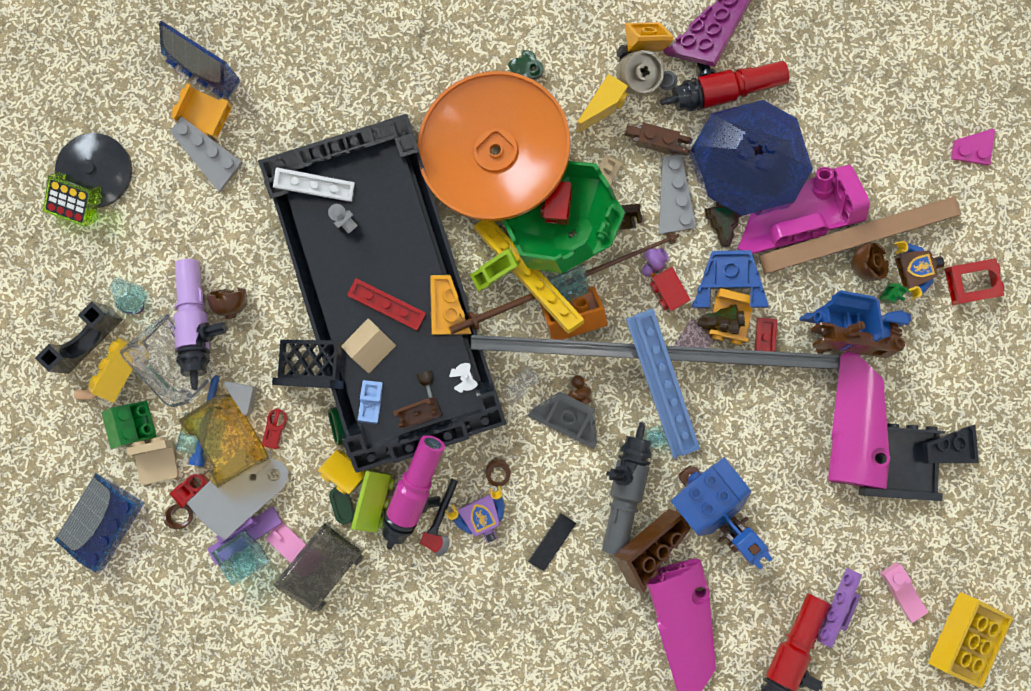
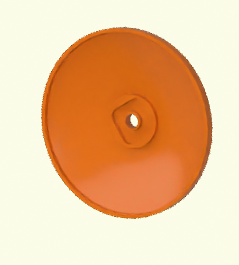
[417,71,571,221]

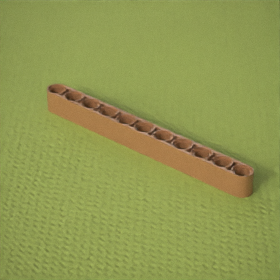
[759,196,962,275]

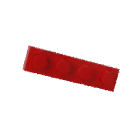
[347,278,426,331]

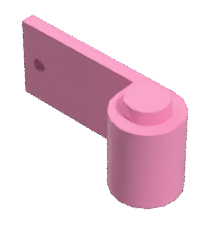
[266,522,325,577]

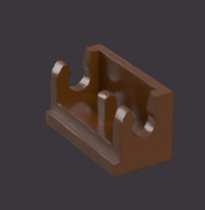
[393,397,442,429]

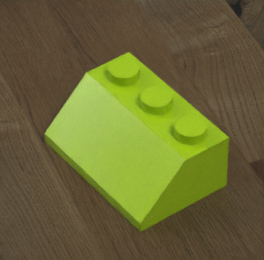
[351,469,395,533]

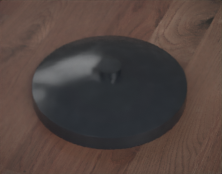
[55,133,132,208]

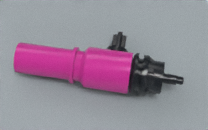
[382,435,445,550]

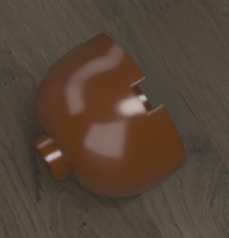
[851,242,889,281]
[206,287,247,319]

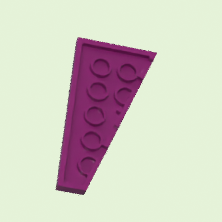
[663,0,752,67]

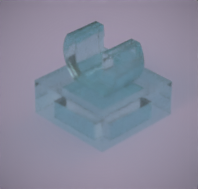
[644,425,668,449]

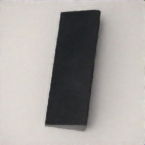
[528,512,576,571]

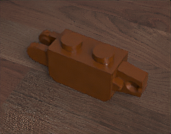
[624,122,693,156]

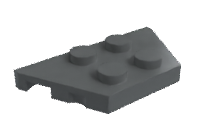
[528,392,597,449]

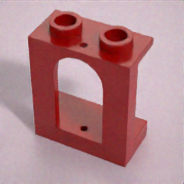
[944,258,1005,306]

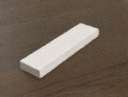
[273,168,355,202]

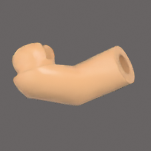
[74,387,96,400]

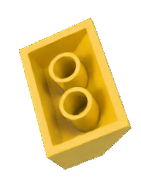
[88,337,143,403]

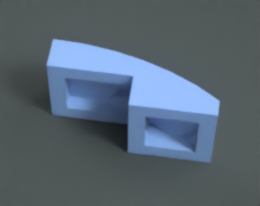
[358,380,383,424]

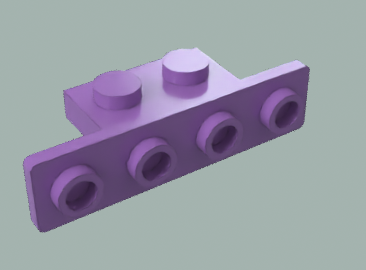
[207,507,282,565]
[817,568,862,648]

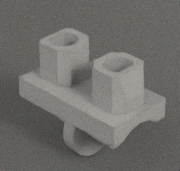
[328,204,358,233]

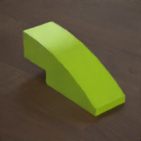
[470,248,519,292]

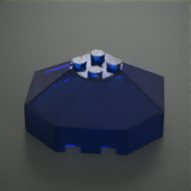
[690,100,813,216]

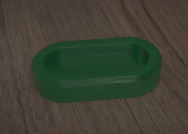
[328,406,344,446]
[329,487,355,524]

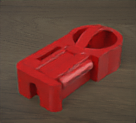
[262,409,288,449]

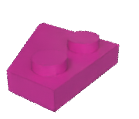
[951,129,995,166]

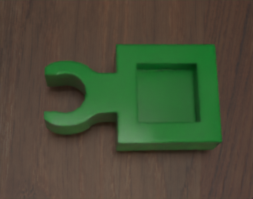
[879,283,910,304]

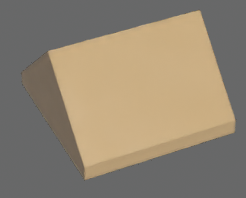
[341,318,397,374]

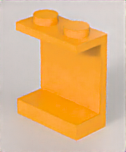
[171,83,233,140]
[707,288,753,346]

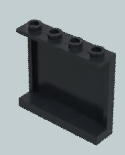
[859,423,945,501]

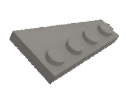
[170,117,243,192]
[658,154,696,235]

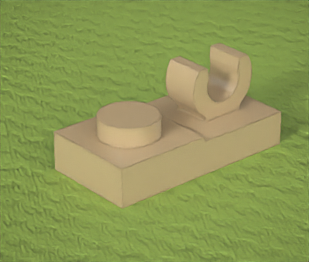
[599,154,622,185]

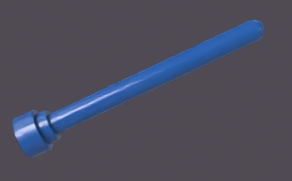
[188,375,219,467]

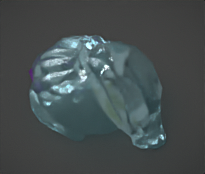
[110,277,147,315]

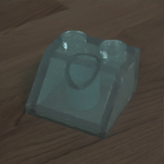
[211,530,271,586]

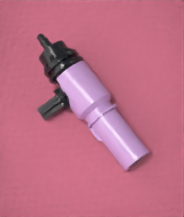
[173,259,229,390]

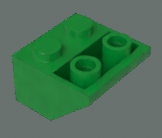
[101,400,157,450]

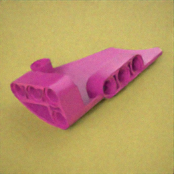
[828,352,890,489]

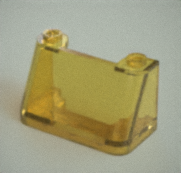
[179,394,269,488]

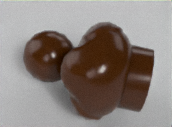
[568,375,592,405]

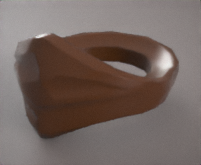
[485,458,511,487]
[163,504,193,529]

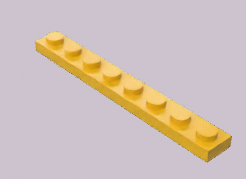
[474,221,584,334]

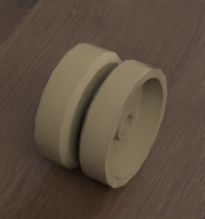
[616,50,664,95]

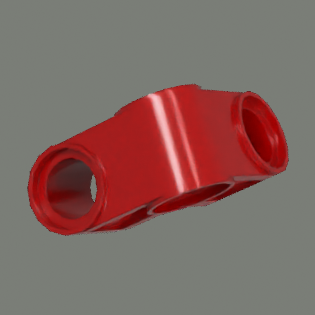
[169,473,210,509]

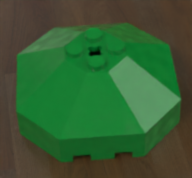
[502,161,625,274]

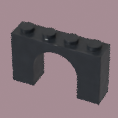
[35,301,123,374]

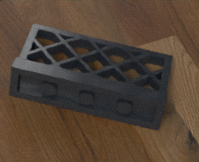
[272,339,344,389]

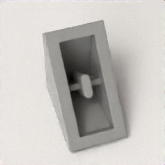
[223,381,257,416]

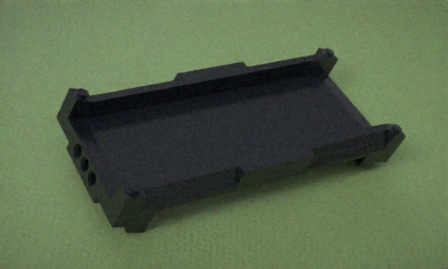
[258,113,507,473]

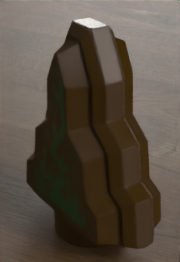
[704,200,742,247]
[697,304,745,334]

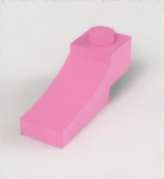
[880,563,928,623]

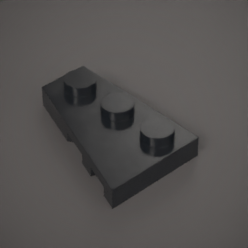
[922,424,979,464]

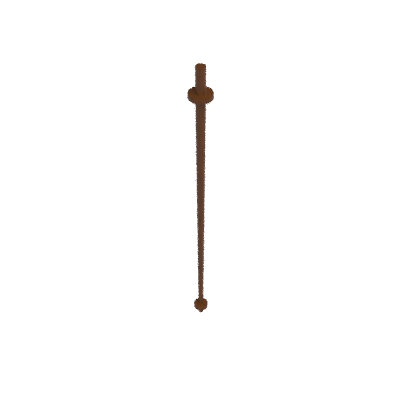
[449,232,680,334]

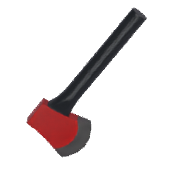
[419,478,458,557]

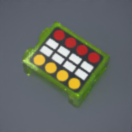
[42,172,102,227]

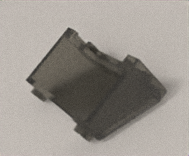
[273,521,365,612]

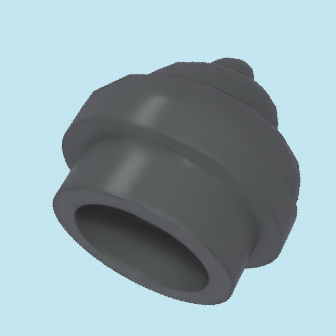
[660,71,678,91]

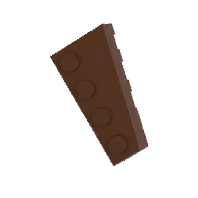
[613,509,691,593]

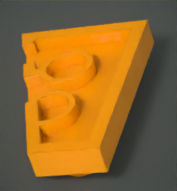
[430,275,471,335]

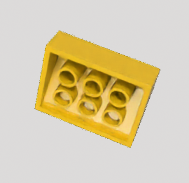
[928,592,1013,689]

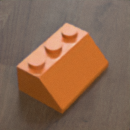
[540,286,608,340]

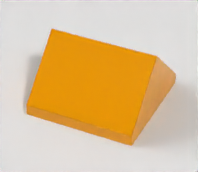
[625,22,674,52]

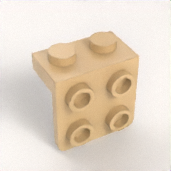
[126,437,179,485]

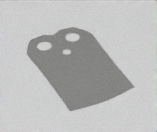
[187,445,288,540]

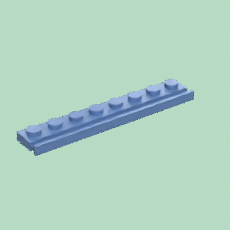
[625,308,700,459]

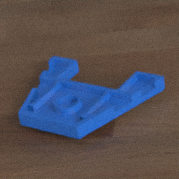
[692,250,769,309]

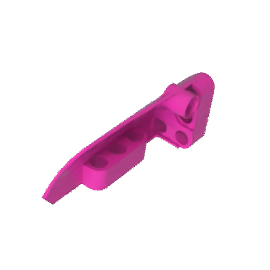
[737,164,870,254]
[647,559,716,691]

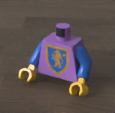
[445,486,505,543]

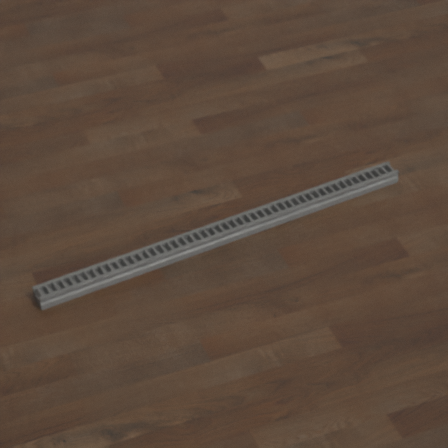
[470,335,841,370]

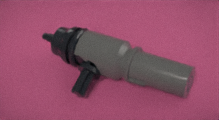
[602,422,652,555]

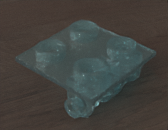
[549,264,589,301]

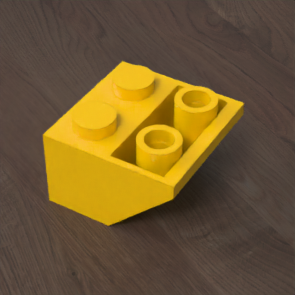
[318,449,366,494]

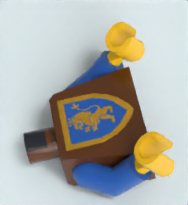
[894,241,945,300]

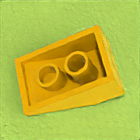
[575,74,628,133]

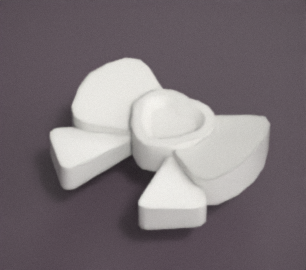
[449,363,478,393]

